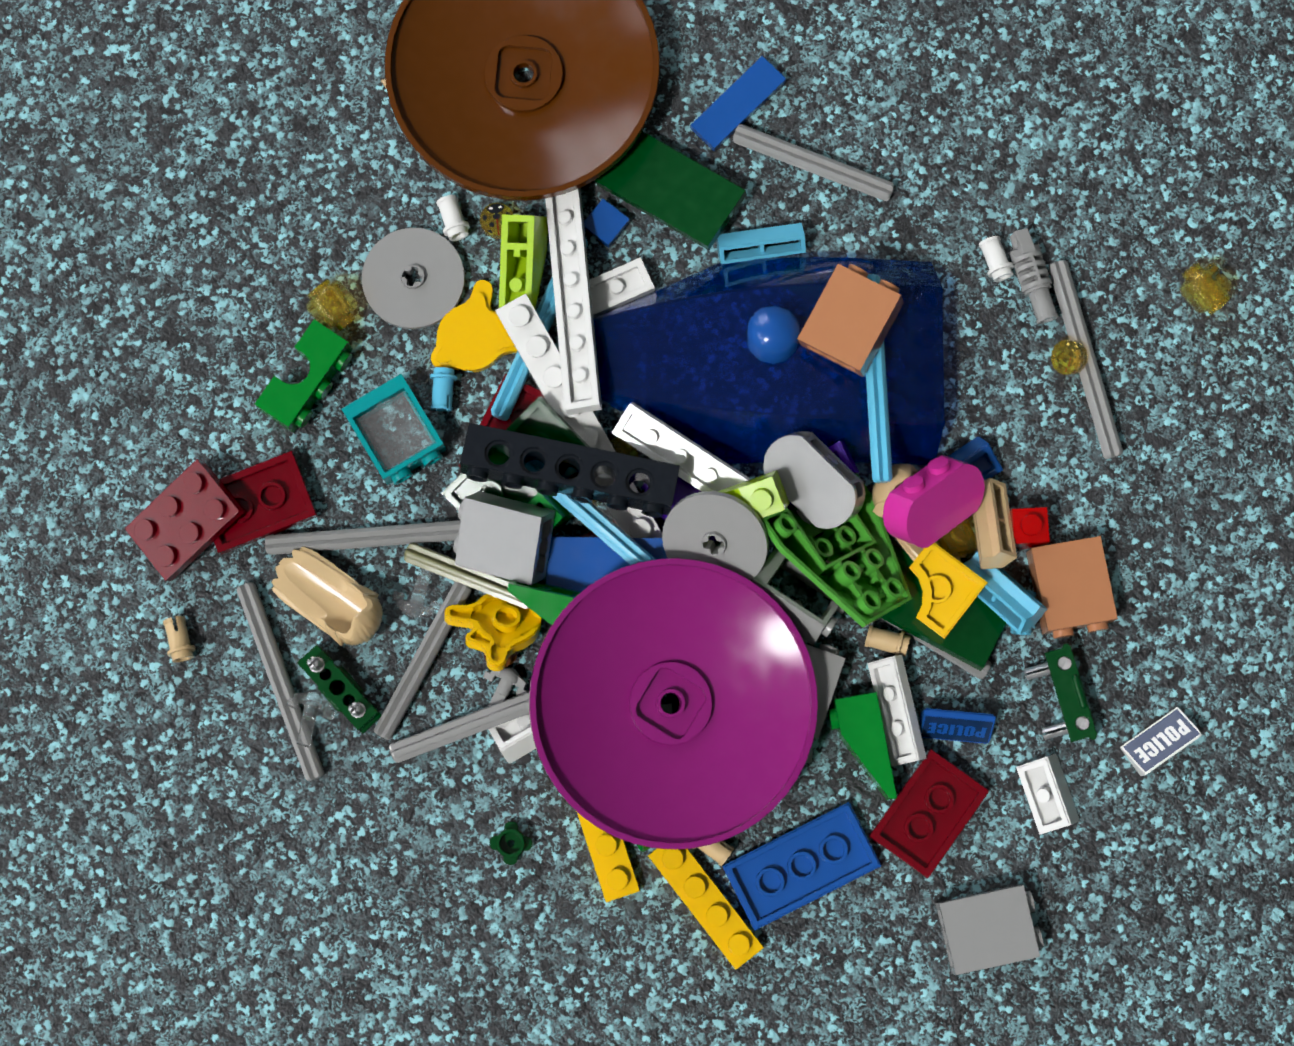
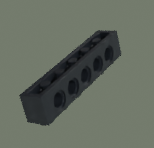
[460,423,680,518]

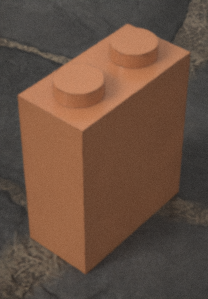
[797,264,904,377]
[1026,536,1118,639]

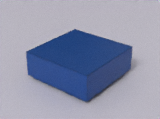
[584,199,630,248]

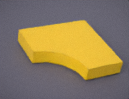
[909,543,988,639]

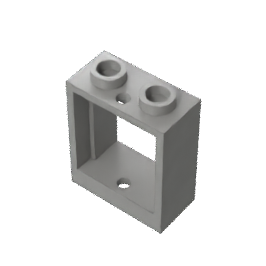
[751,547,844,645]

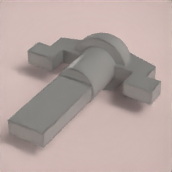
[483,668,528,707]

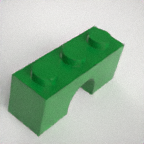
[254,319,353,433]

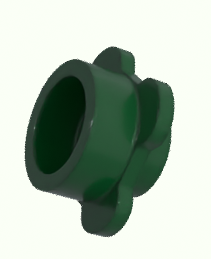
[490,822,532,865]

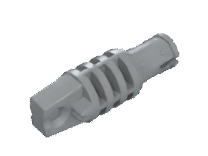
[1009,228,1059,325]

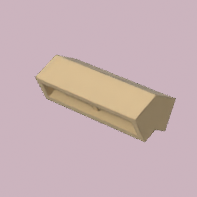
[972,478,1017,569]

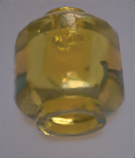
[1180,262,1232,314]
[306,279,358,331]

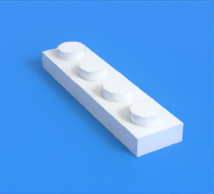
[612,402,750,492]

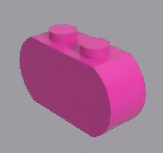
[883,455,985,548]

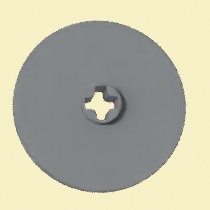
[362,228,465,329]
[662,491,769,581]

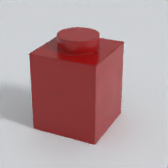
[1010,507,1050,549]

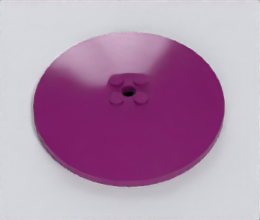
[529,558,818,849]

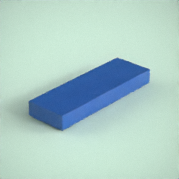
[690,56,786,152]

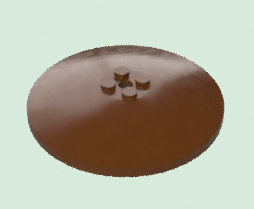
[385,0,659,201]

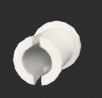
[436,195,470,241]
[979,236,1014,282]

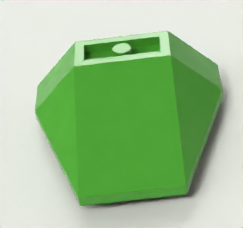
[761,474,912,628]

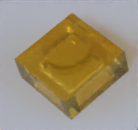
[937,519,977,557]

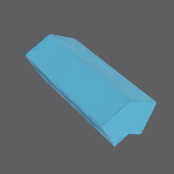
[716,223,806,265]
[963,551,1048,634]

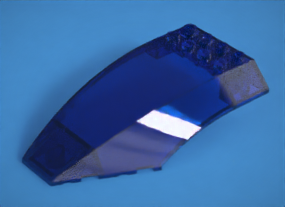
[593,257,945,465]

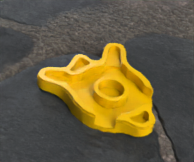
[431,280,517,373]
[444,594,541,672]

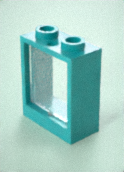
[341,374,447,485]

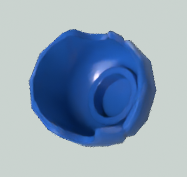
[747,306,800,364]

